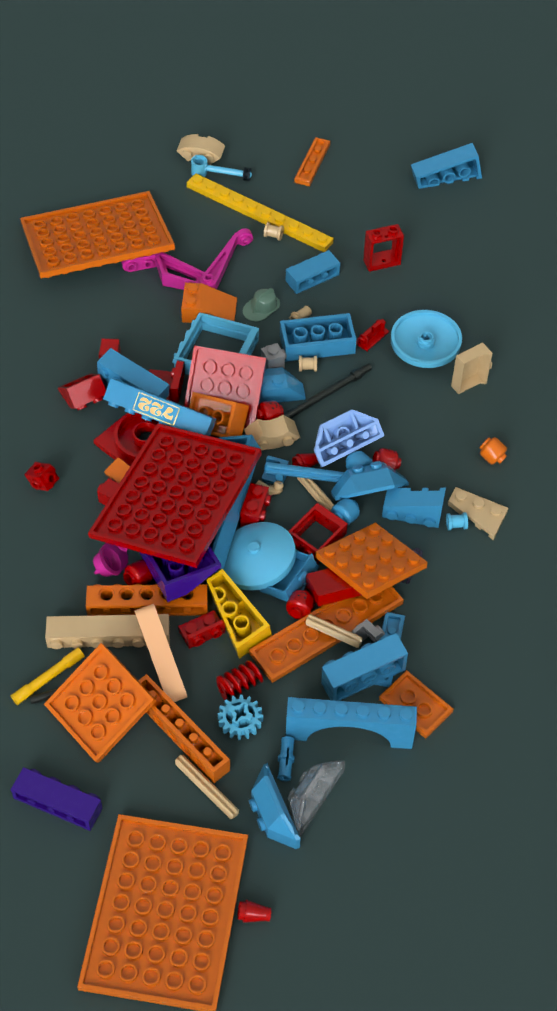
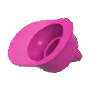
[93,543,128,577]

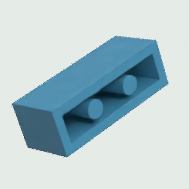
[285,250,340,294]

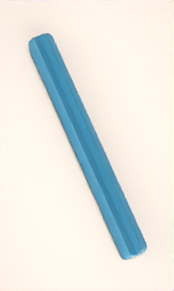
[264,462,344,482]

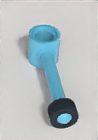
[191,155,252,181]

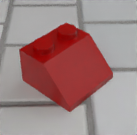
[58,374,106,410]

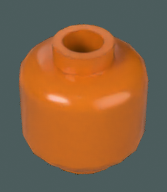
[479,437,507,465]

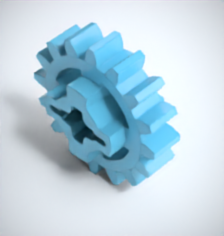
[218,695,263,740]

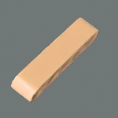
[135,604,188,702]

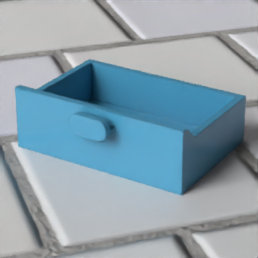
[260,551,316,602]

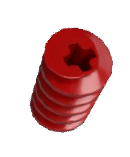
[216,660,263,700]

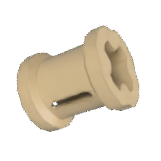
[264,222,284,241]
[299,355,317,372]

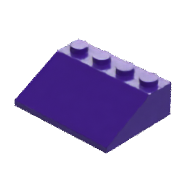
[139,546,221,602]

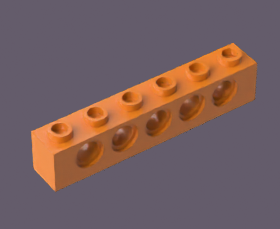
[86,584,208,616]
[138,674,230,784]

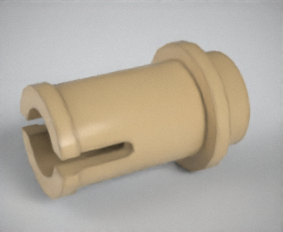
[289,306,312,320]

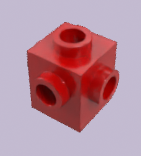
[24,462,59,491]

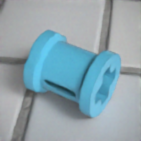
[446,512,468,531]

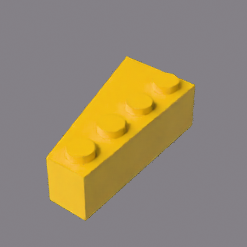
[206,569,272,659]

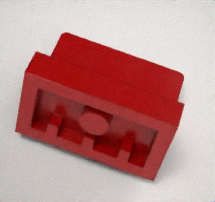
[149,361,185,403]

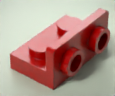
[178,610,225,649]

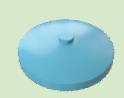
[391,310,462,368]
[223,522,297,590]

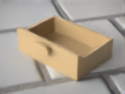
[451,342,493,394]

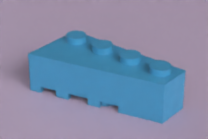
[411,143,482,189]
[97,348,169,399]

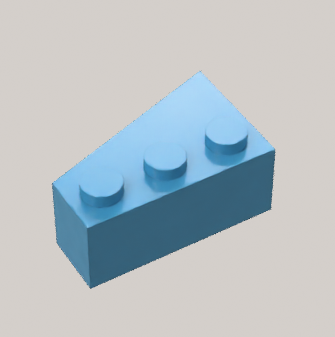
[382,487,446,528]

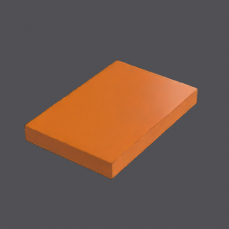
[379,670,454,739]

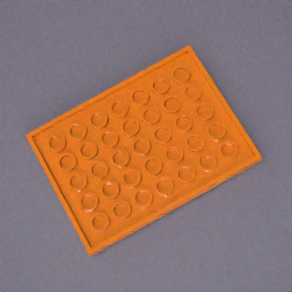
[20,191,175,279]
[77,814,248,1011]

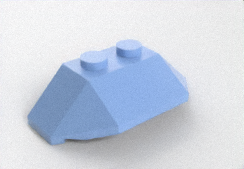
[314,409,384,467]

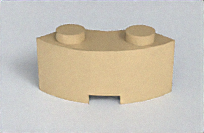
[177,134,225,165]
[244,415,300,451]

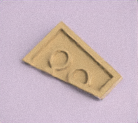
[448,487,509,540]

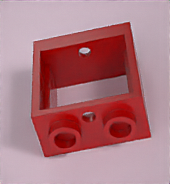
[363,224,404,272]
[288,503,348,564]

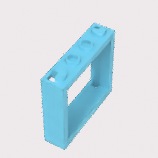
[172,312,259,375]

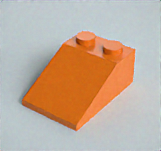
[181,282,237,323]
[189,392,249,437]

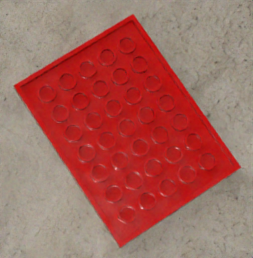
[88,423,262,568]

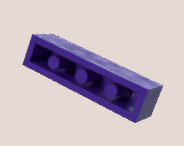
[11,767,103,831]

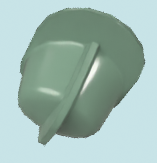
[243,288,280,322]

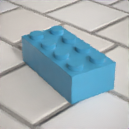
[280,313,357,362]
[321,633,408,701]

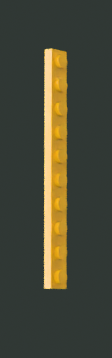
[186,173,334,252]

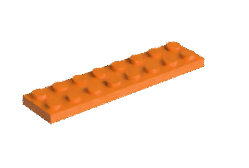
[249,586,404,683]

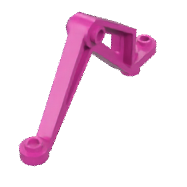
[121,228,253,290]

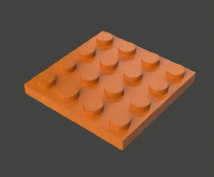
[316,522,428,599]
[44,643,157,763]

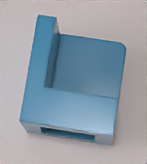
[262,455,289,484]

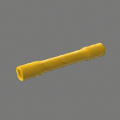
[10,647,85,705]

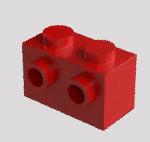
[240,483,272,527]

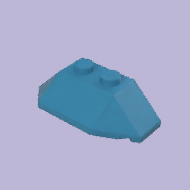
[259,367,306,404]
[331,461,409,501]
[249,763,301,849]

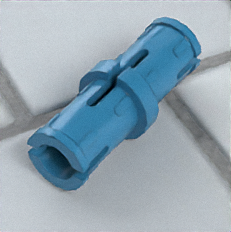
[277,736,295,781]

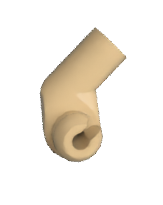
[256,480,284,495]

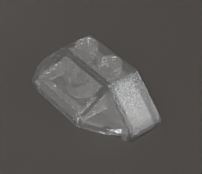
[287,760,345,837]

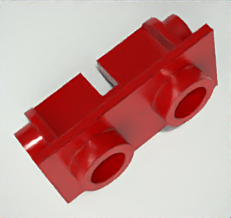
[356,319,389,351]

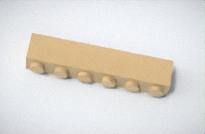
[45,614,170,649]

